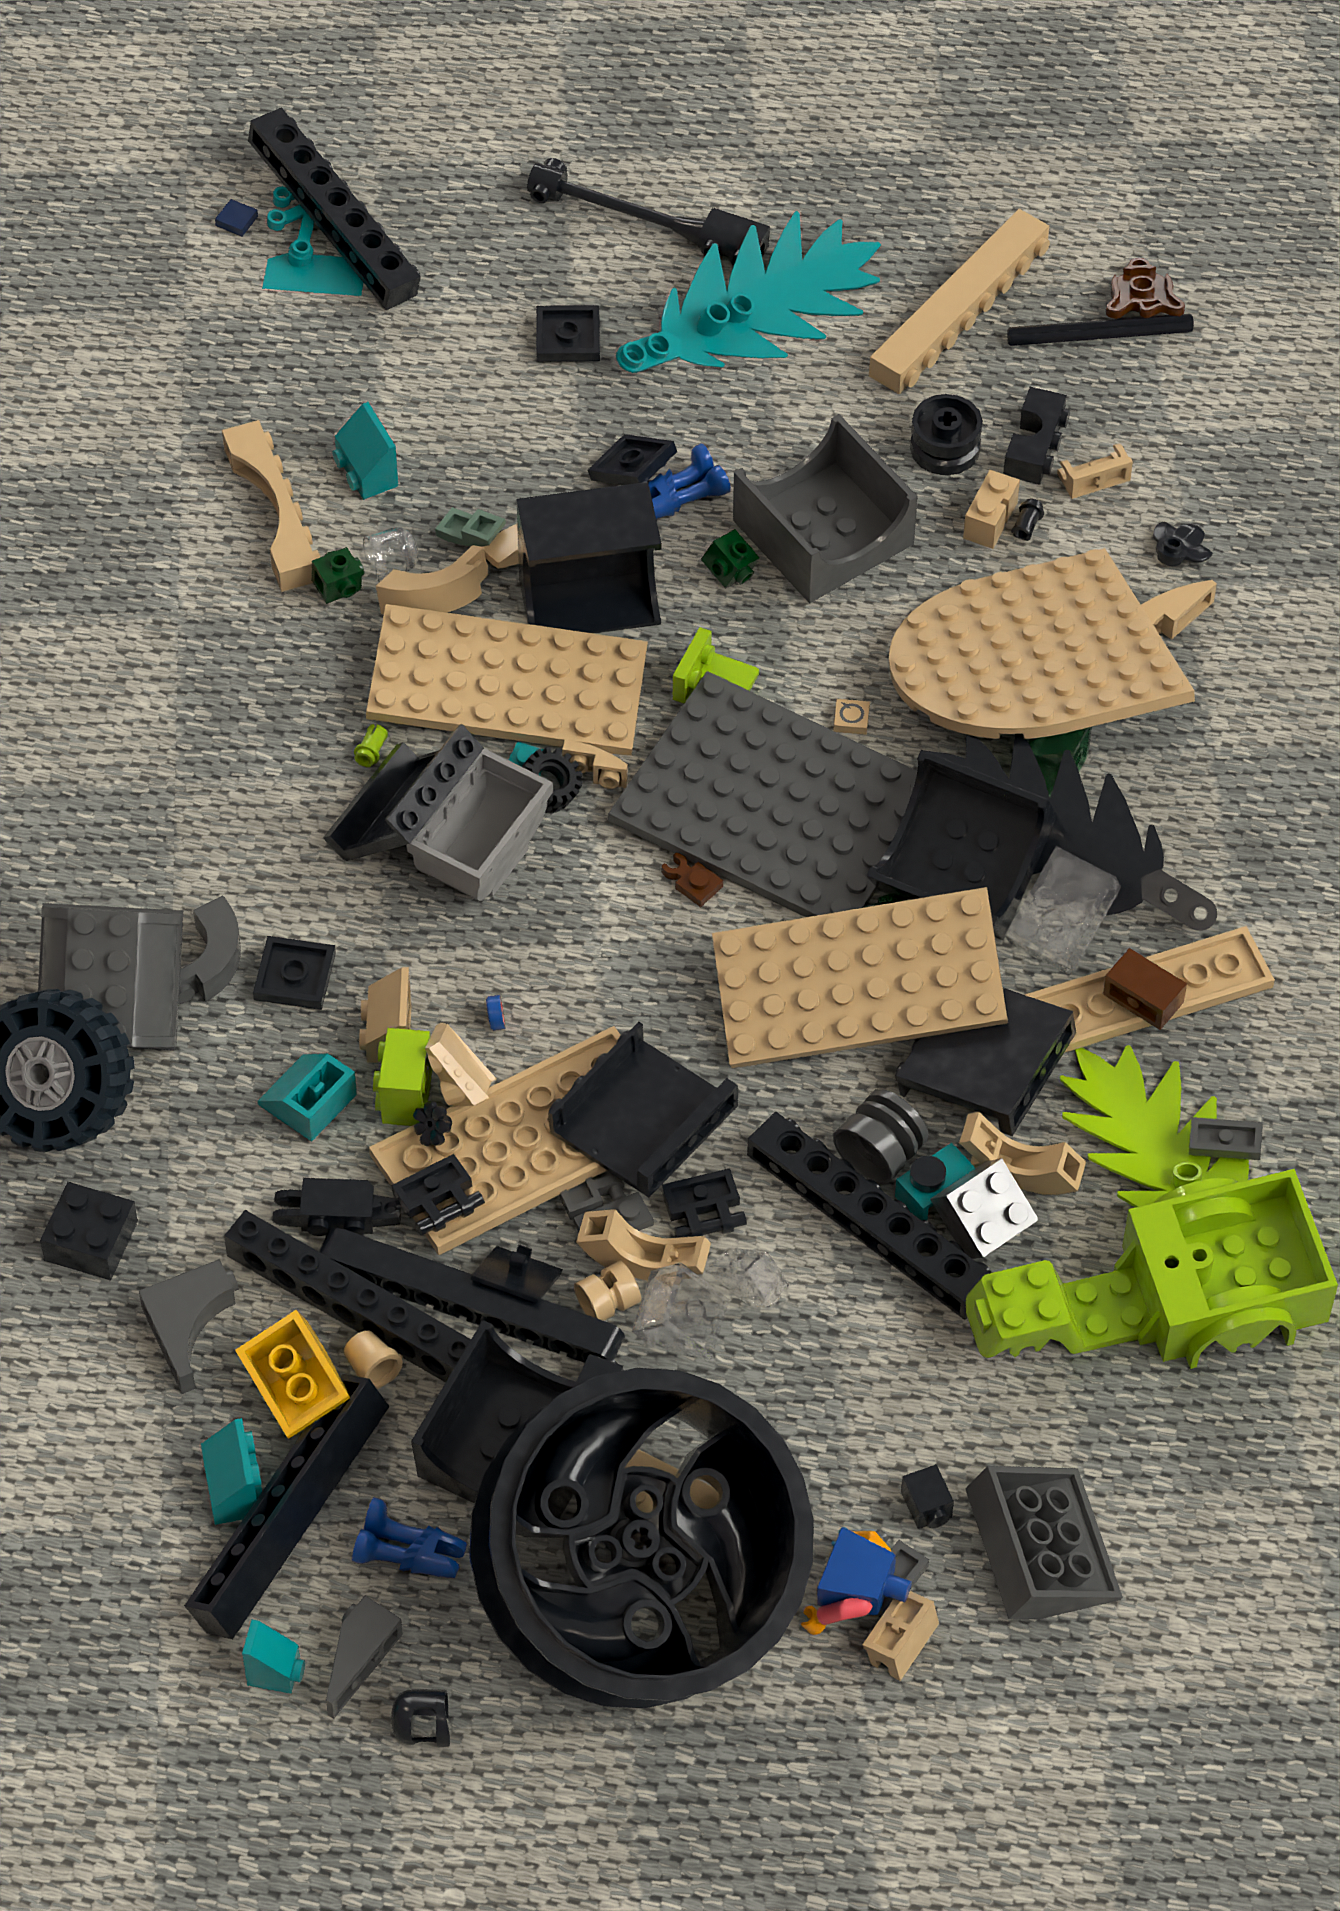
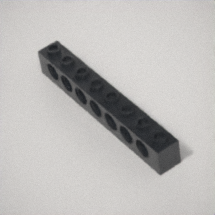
[248,107,421,310]
[747,1111,992,1320]
[224,1210,471,1383]

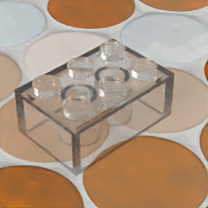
[1005,846,1121,976]

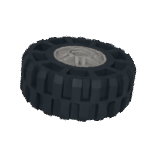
[0,989,135,1152]

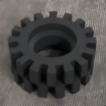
[522,747,583,813]

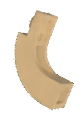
[376,545,488,614]
[959,1112,1086,1195]
[576,1209,711,1284]

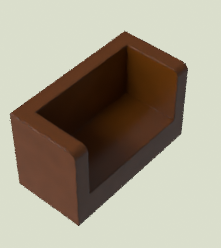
[1103,948,1187,1030]

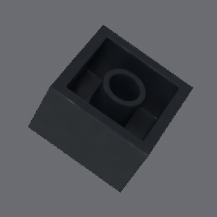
[40,1182,138,1281]

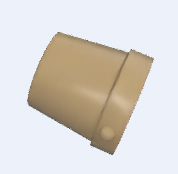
[344,1330,403,1390]

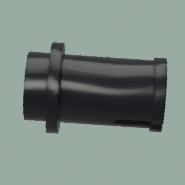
[1011,498,1044,541]

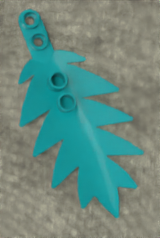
[616,211,881,373]

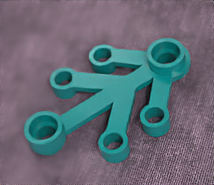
[267,186,314,267]

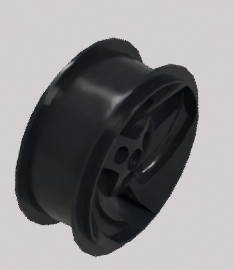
[469,1368,814,1709]

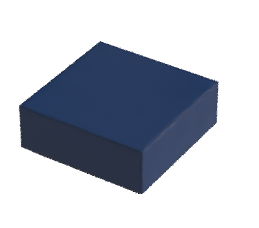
[215,199,258,237]

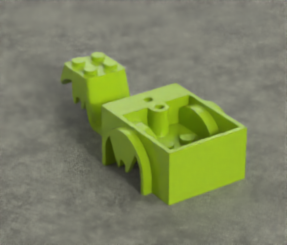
[966,1169,1338,1369]

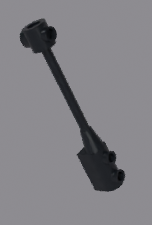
[527,158,770,266]

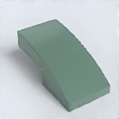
[435,507,506,546]

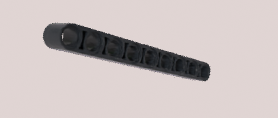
[318,1227,625,1363]

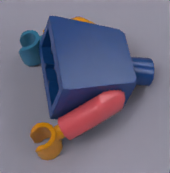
[801,1527,912,1635]

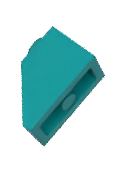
[242,1619,305,1694]

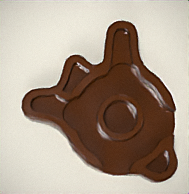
[1106,258,1185,319]

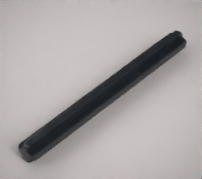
[1007,313,1194,346]

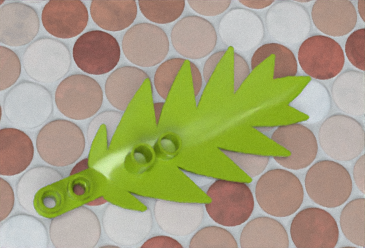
[1060,1045,1249,1207]

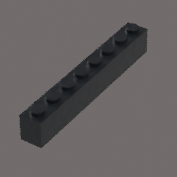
[184,1374,390,1640]

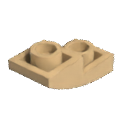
[480,524,519,569]
[562,739,628,789]

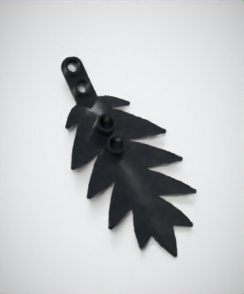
[924,734,1217,931]

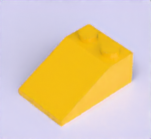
[235,1310,350,1439]

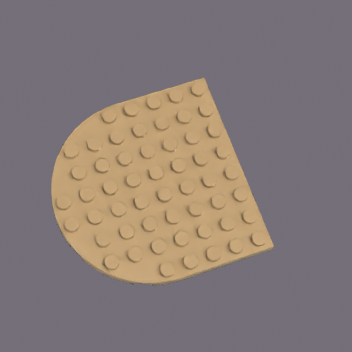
[889,548,1195,739]

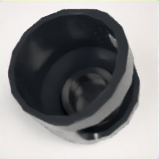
[391,1689,450,1747]

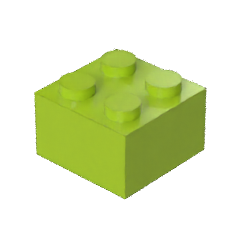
[373,1028,433,1126]

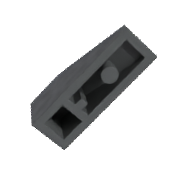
[326,1595,403,1719]

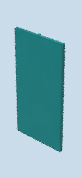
[262,253,364,296]

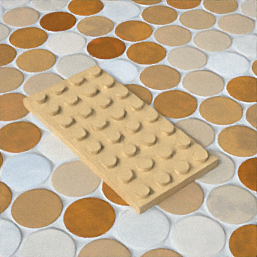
[366,604,648,755]
[712,887,1008,1068]
[369,1026,621,1255]

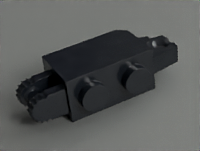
[272,1178,401,1236]

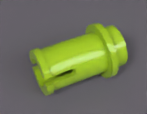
[354,724,388,767]

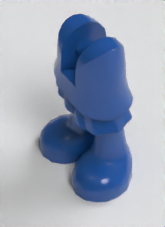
[648,443,731,519]
[352,1497,467,1578]

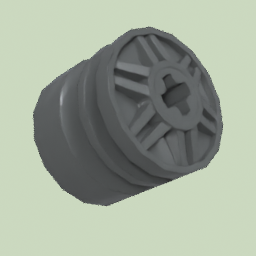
[833,1089,929,1185]

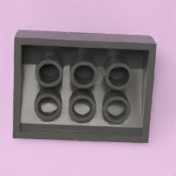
[965,1466,1123,1620]

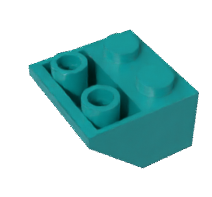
[257,1053,357,1142]
[201,1418,262,1525]

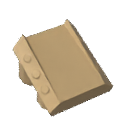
[425,1023,496,1107]

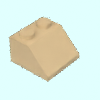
[359,967,412,1063]

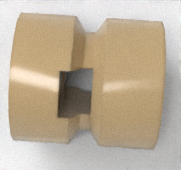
[574,1261,641,1321]

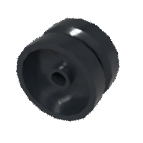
[910,394,983,476]

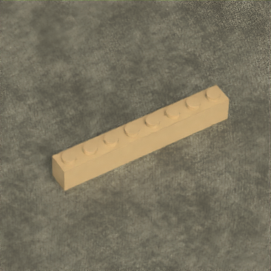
[869,209,1050,394]

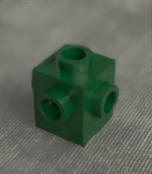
[701,529,760,589]
[311,547,365,604]

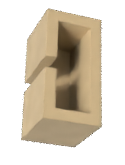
[963,470,1020,549]

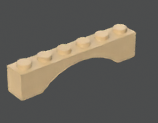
[222,420,320,592]

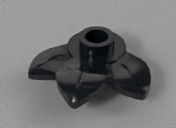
[1153,522,1213,566]

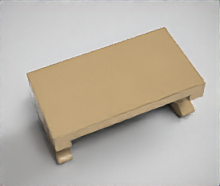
[1057,443,1133,499]
[862,1591,939,1681]

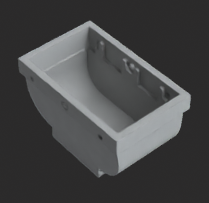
[407,748,553,901]

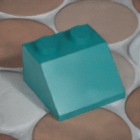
[332,402,398,500]

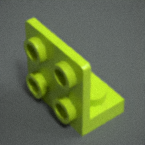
[673,627,759,703]

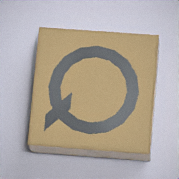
[834,699,870,735]

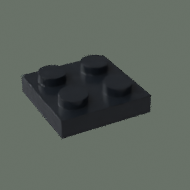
[536,305,600,362]
[587,434,677,485]
[253,936,336,1010]

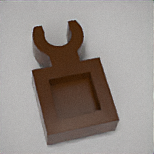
[661,852,724,907]

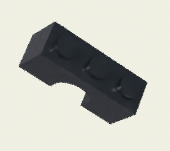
[1003,386,1070,485]

